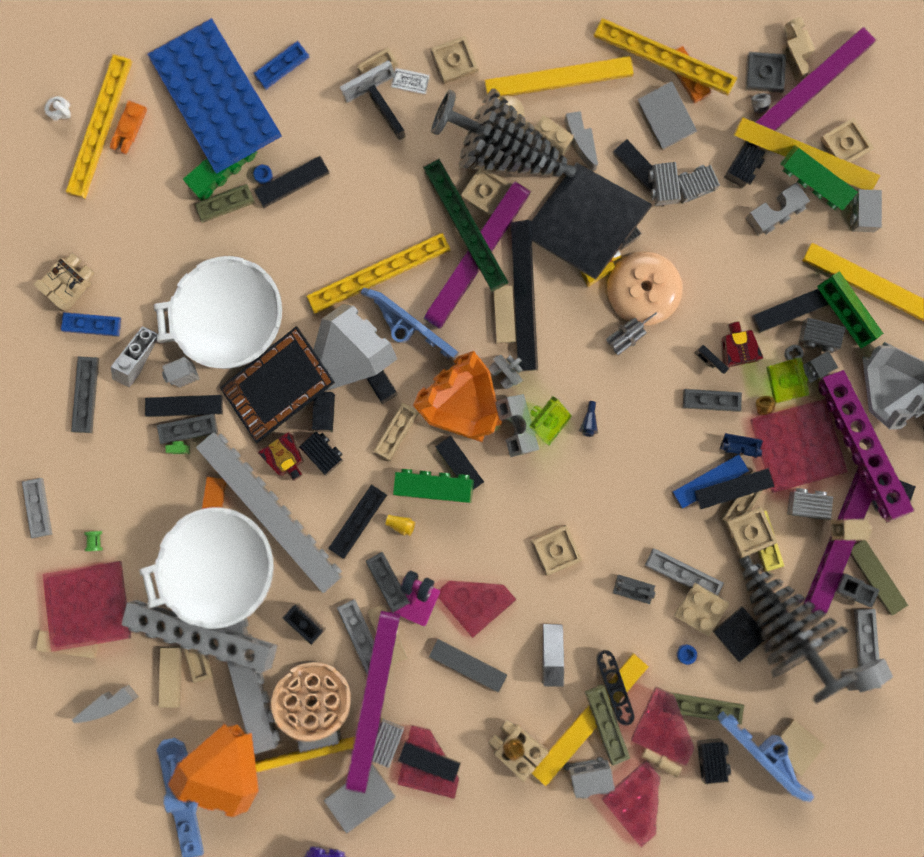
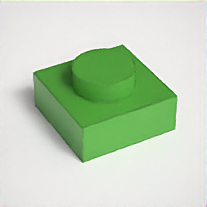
[166,441,190,454]

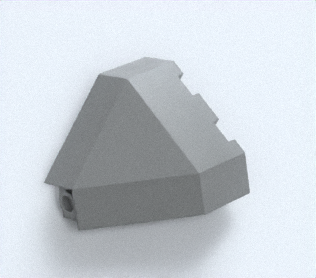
[313,304,397,391]
[863,342,924,429]

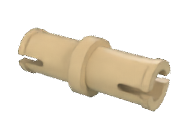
[641,746,682,778]

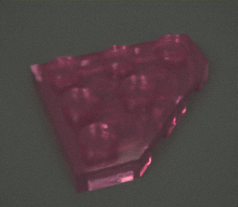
[438,580,517,638]
[631,686,694,765]
[397,725,459,799]
[601,760,660,847]

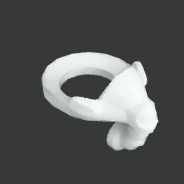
[44,96,71,121]

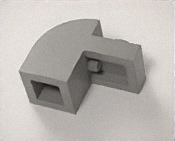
[840,658,893,692]

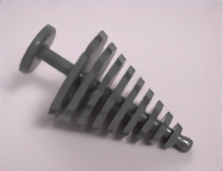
[431,88,576,178]
[739,556,858,704]

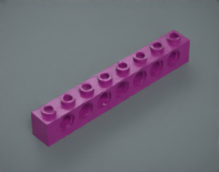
[818,370,915,523]

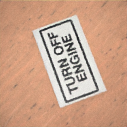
[391,68,430,94]

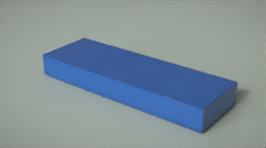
[254,41,310,90]
[61,312,121,337]

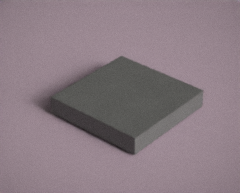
[746,52,786,93]

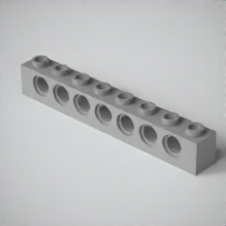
[122,600,277,673]

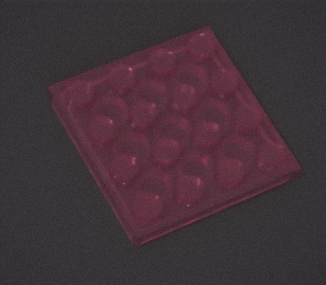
[750,399,848,493]
[43,561,131,652]

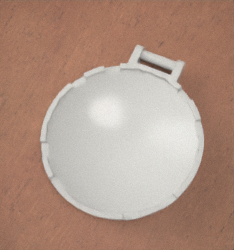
[154,256,282,369]
[139,508,273,629]

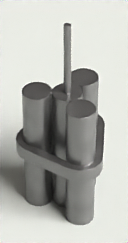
[606,312,657,355]

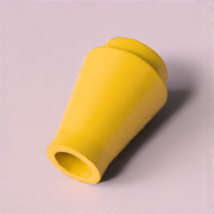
[385,514,415,536]

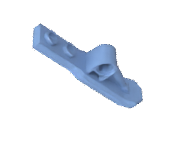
[361,288,459,359]
[717,711,814,802]
[156,737,204,857]

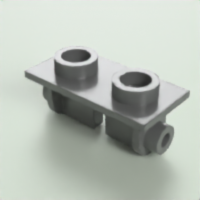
[613,574,655,604]

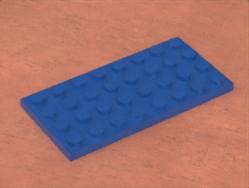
[148,18,282,174]

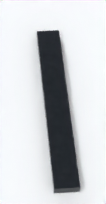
[511,219,538,372]

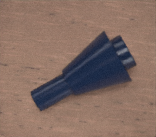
[579,401,598,437]

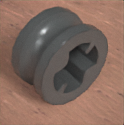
[784,345,804,363]

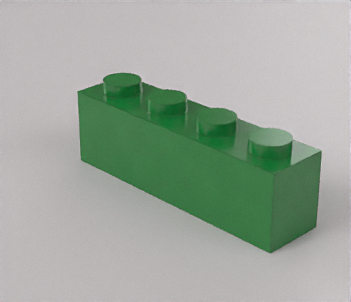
[780,145,858,211]
[183,151,258,201]
[817,271,884,349]
[393,468,474,503]

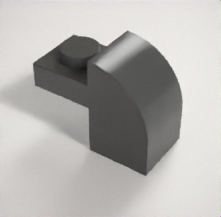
[801,351,838,383]
[835,573,879,608]

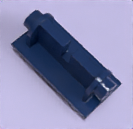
[720,433,763,458]

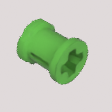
[84,531,103,551]

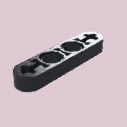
[596,649,635,726]

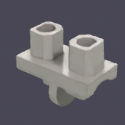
[489,355,523,389]

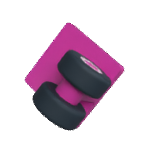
[391,570,440,626]

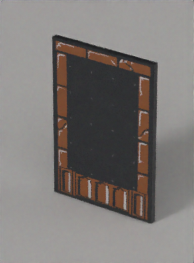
[220,326,335,444]

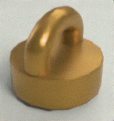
[755,396,776,415]
[503,738,525,761]

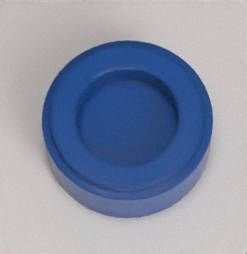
[253,164,273,185]
[676,644,697,665]

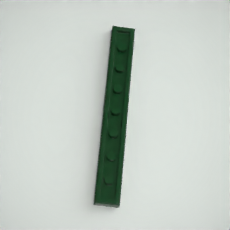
[423,159,509,292]

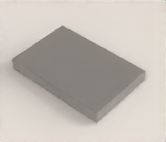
[638,81,697,150]
[324,763,395,833]

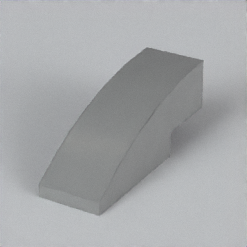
[564,111,598,171]
[72,685,139,723]

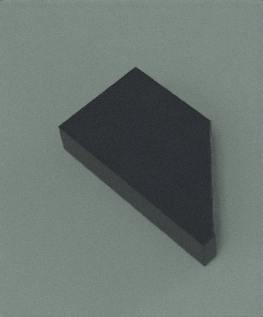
[695,345,729,374]

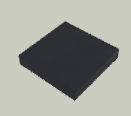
[712,606,765,662]

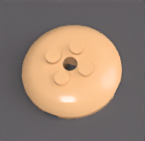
[607,251,683,326]
[271,662,351,741]

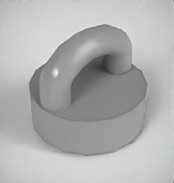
[751,93,771,113]

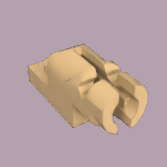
[782,17,815,82]

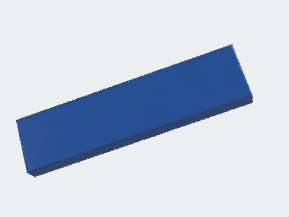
[672,454,749,509]

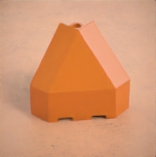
[413,351,502,442]
[168,724,259,817]

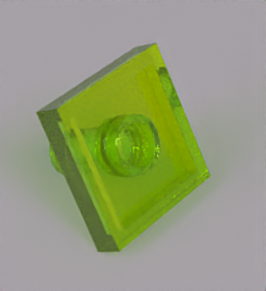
[766,357,810,404]
[529,396,572,446]

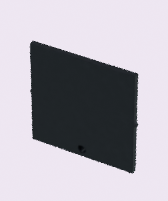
[531,163,652,280]

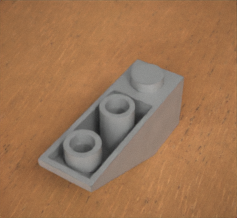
[111,326,158,387]

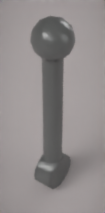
[563,757,604,771]

